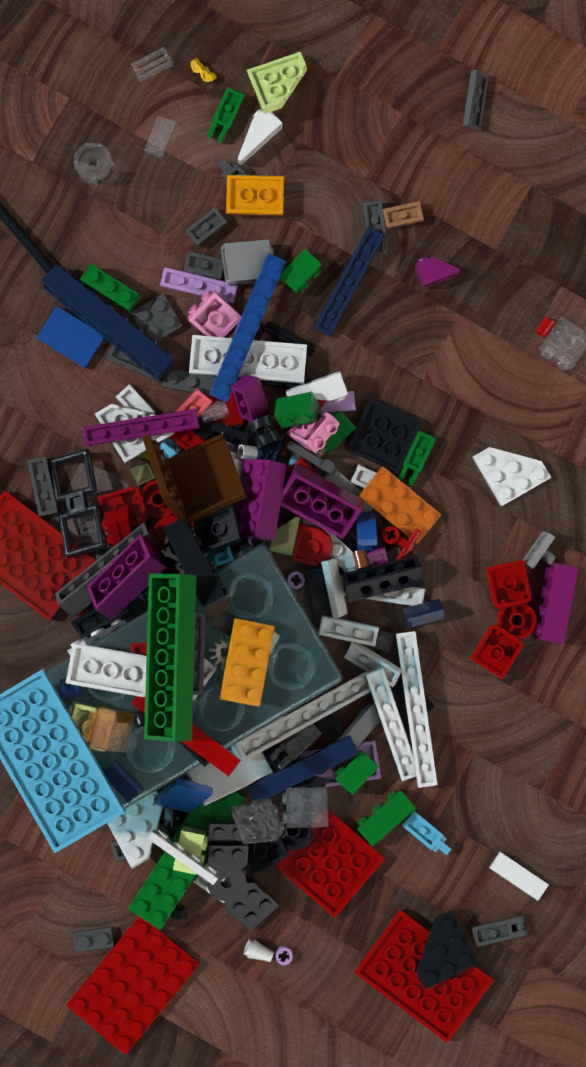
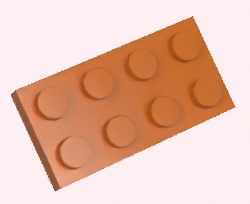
[358,466,441,544]

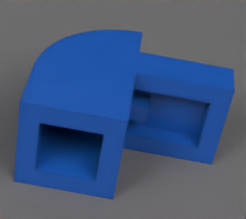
[356,512,377,552]

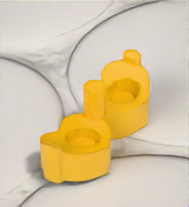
[191,58,217,82]

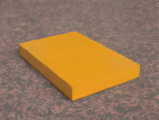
[226,175,284,216]

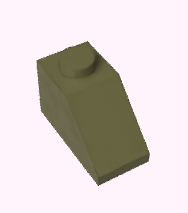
[266,517,300,556]

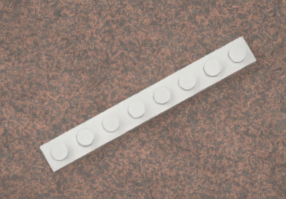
[396,631,437,788]
[234,671,371,762]

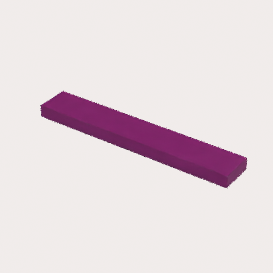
[82,409,200,447]

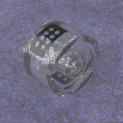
[74,143,114,186]

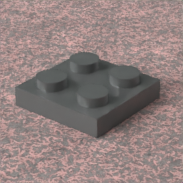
[130,294,182,342]

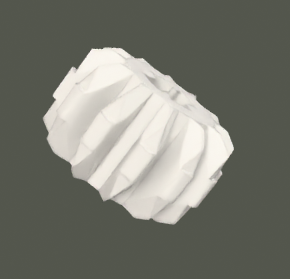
[209,636,231,670]

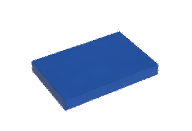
[37,306,105,369]
[153,778,213,813]

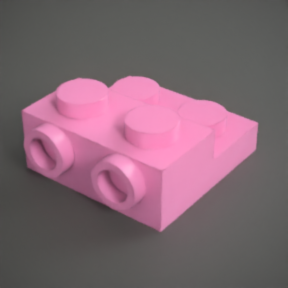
[188,289,242,338]
[286,409,340,453]

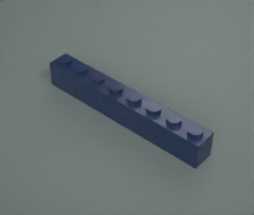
[41,264,174,381]

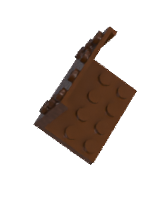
[142,434,247,524]

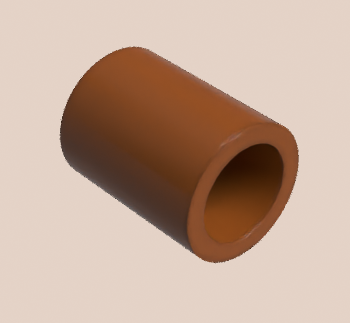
[352,550,370,570]

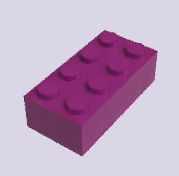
[236,459,287,541]
[280,463,363,539]
[87,534,166,620]
[534,563,578,644]

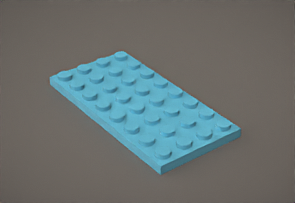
[0,669,126,853]

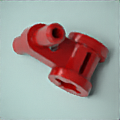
[382,526,421,560]

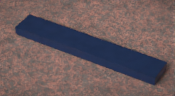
[314,226,385,337]
[246,735,359,805]

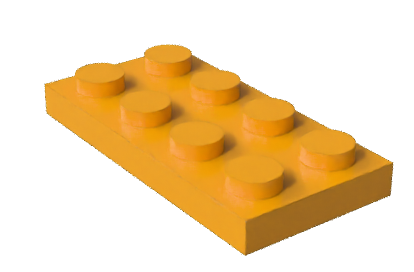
[219,618,275,707]

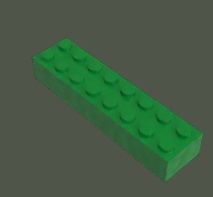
[144,574,196,742]
[128,790,246,930]

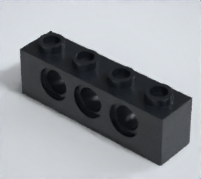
[342,555,424,603]

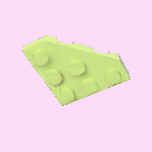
[247,52,307,114]

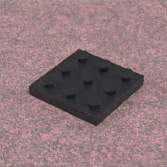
[346,398,422,474]

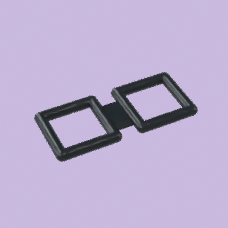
[49,449,107,558]

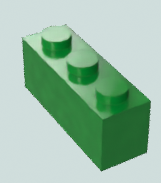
[80,263,141,314]
[357,789,416,847]

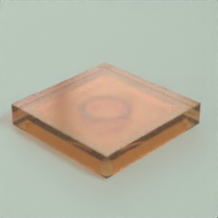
[87,706,135,753]

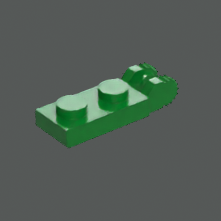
[207,87,245,143]
[398,430,436,486]

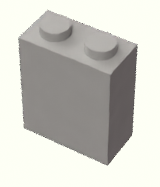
[221,240,273,285]

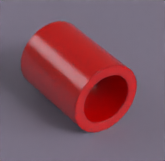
[535,317,555,339]

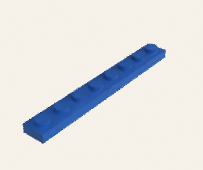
[209,253,286,402]

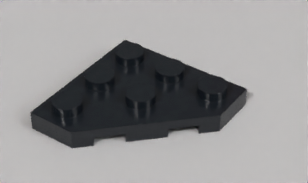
[416,910,478,990]

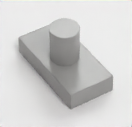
[523,531,556,569]

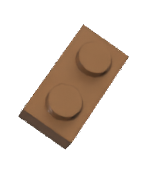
[383,201,424,229]

